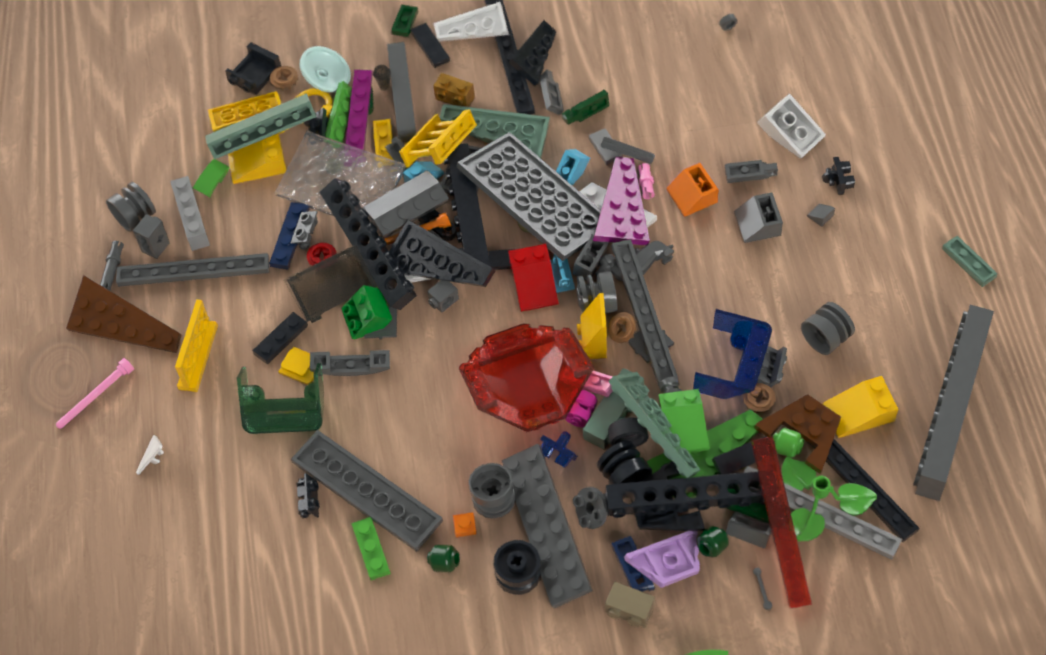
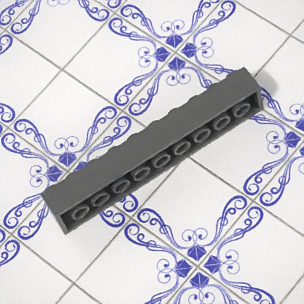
[913,304,994,501]

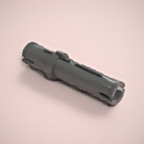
[100,241,124,291]

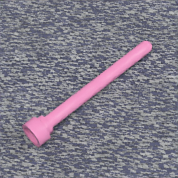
[56,358,134,429]

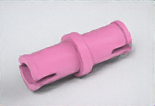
[638,163,655,199]

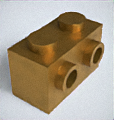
[433,73,475,107]

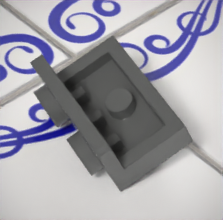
[749,342,787,387]

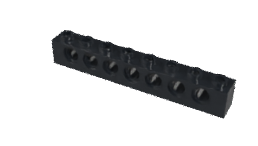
[319,178,417,310]
[605,470,778,518]

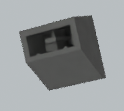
[734,192,783,243]

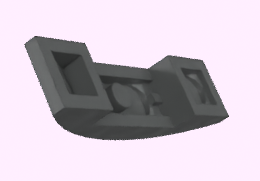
[310,350,390,376]

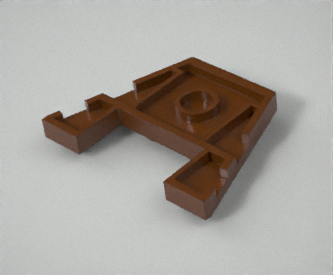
[755,394,841,474]

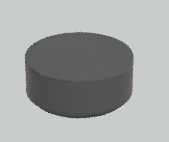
[719,14,738,31]

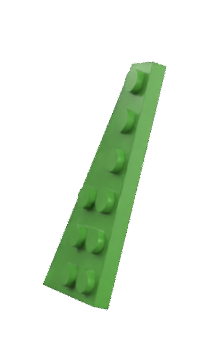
[646,409,763,498]

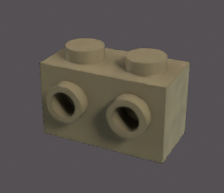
[605,582,655,628]

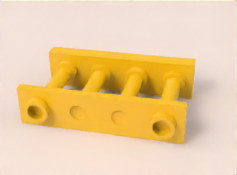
[399,109,477,168]

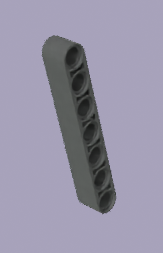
[387,42,416,142]

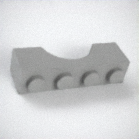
[170,176,210,251]

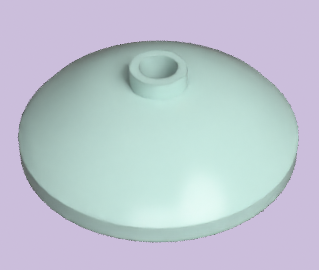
[299,46,351,93]

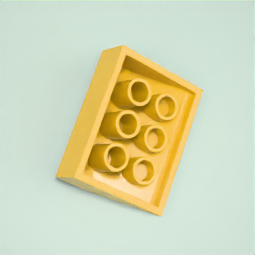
[208,91,288,134]

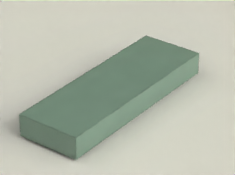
[942,236,998,287]

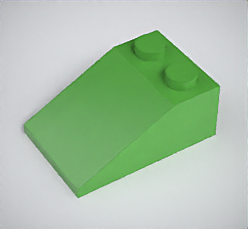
[658,389,710,453]

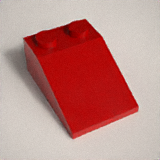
[508,244,559,312]

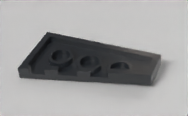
[509,20,557,86]

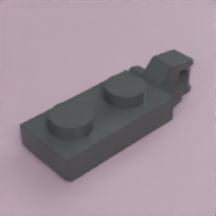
[540,69,564,115]
[725,160,778,183]

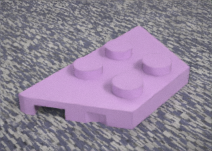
[624,531,700,588]

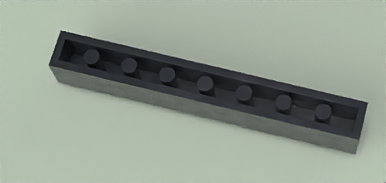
[444,143,491,267]

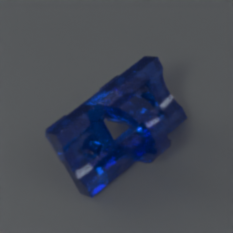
[540,431,578,468]

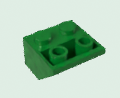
[341,285,393,340]

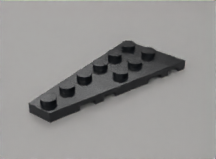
[386,220,496,287]

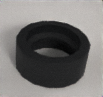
[608,417,649,447]

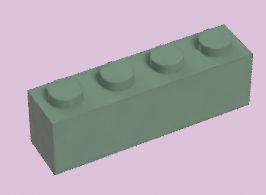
[583,368,644,449]

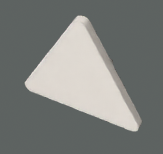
[136,435,164,475]

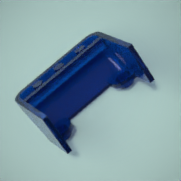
[693,309,772,399]

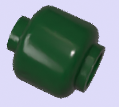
[697,526,729,558]
[427,544,460,573]

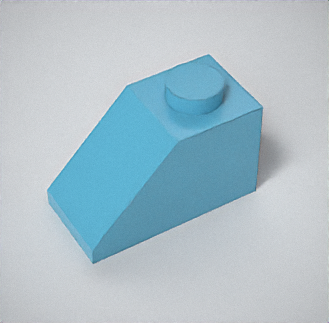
[556,149,590,185]
[403,161,444,183]

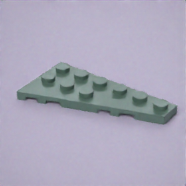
[440,104,550,158]
[608,372,700,478]

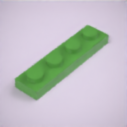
[324,81,352,150]

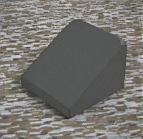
[807,203,835,227]

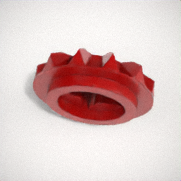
[306,242,337,270]

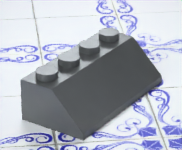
[363,170,449,239]

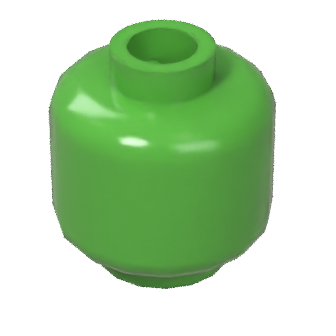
[772,428,804,458]

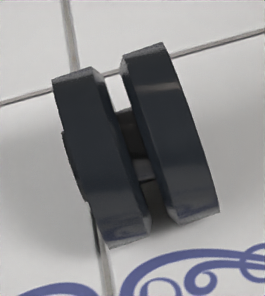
[493,540,541,595]

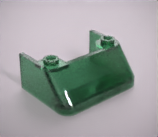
[237,363,324,434]

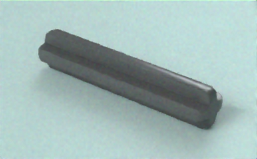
[601,137,655,164]

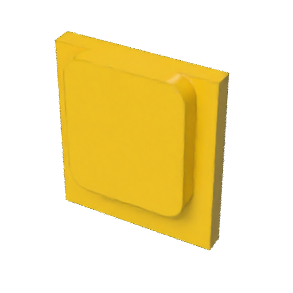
[278,347,317,386]

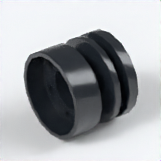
[597,441,652,485]

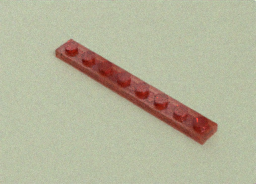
[751,436,812,609]

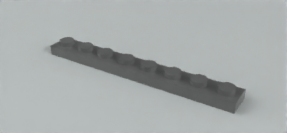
[611,239,678,387]
[116,253,269,287]

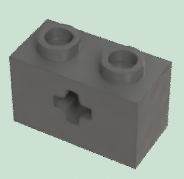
[133,214,170,259]
[572,234,609,281]

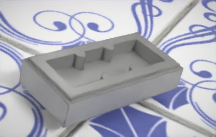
[589,128,622,165]

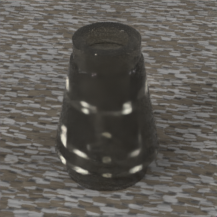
[373,65,391,91]

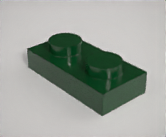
[391,4,418,37]

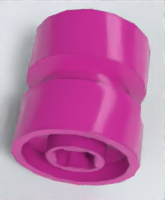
[563,389,598,428]

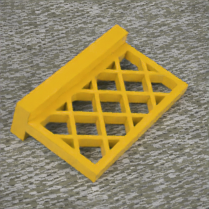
[175,299,218,392]

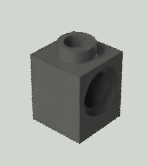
[427,280,459,313]

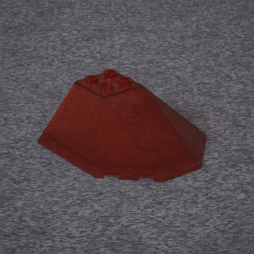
[459,323,594,432]

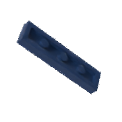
[269,202,310,270]

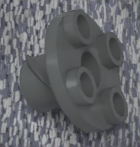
[573,487,608,529]

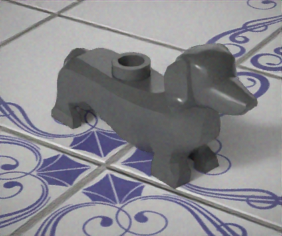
[595,241,674,281]

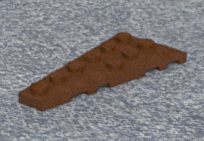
[66,275,182,353]

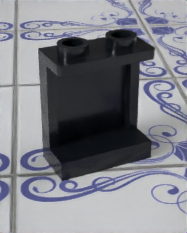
[225,42,281,95]

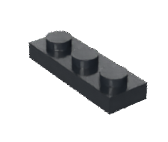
[252,312,308,365]

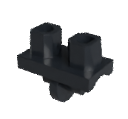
[304,108,329,143]
[822,156,855,195]

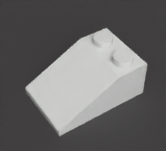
[757,94,826,159]

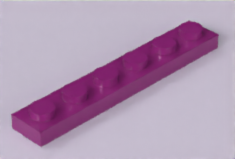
[343,70,373,167]

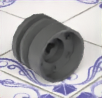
[106,182,156,232]
[576,271,618,313]
[801,302,855,355]
[468,463,515,519]

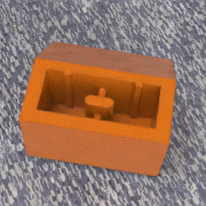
[666,163,719,217]

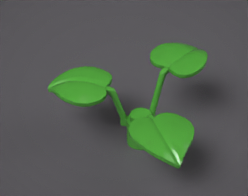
[782,457,877,542]

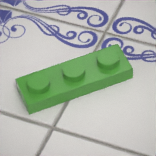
[351,517,391,581]

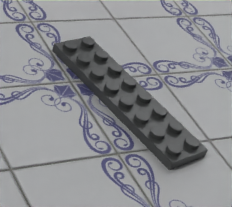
[291,430,443,552]
[502,444,593,609]

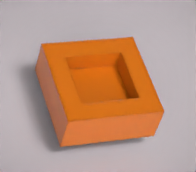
[453,512,477,537]

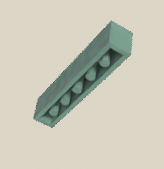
[205,93,317,160]

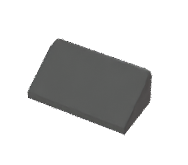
[726,511,774,548]

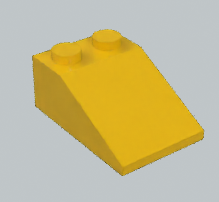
[228,133,287,184]
[577,293,607,360]
[823,376,898,438]

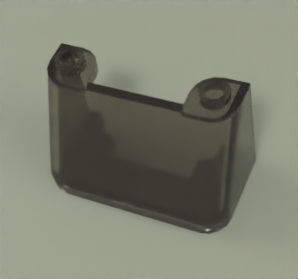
[283,245,377,323]

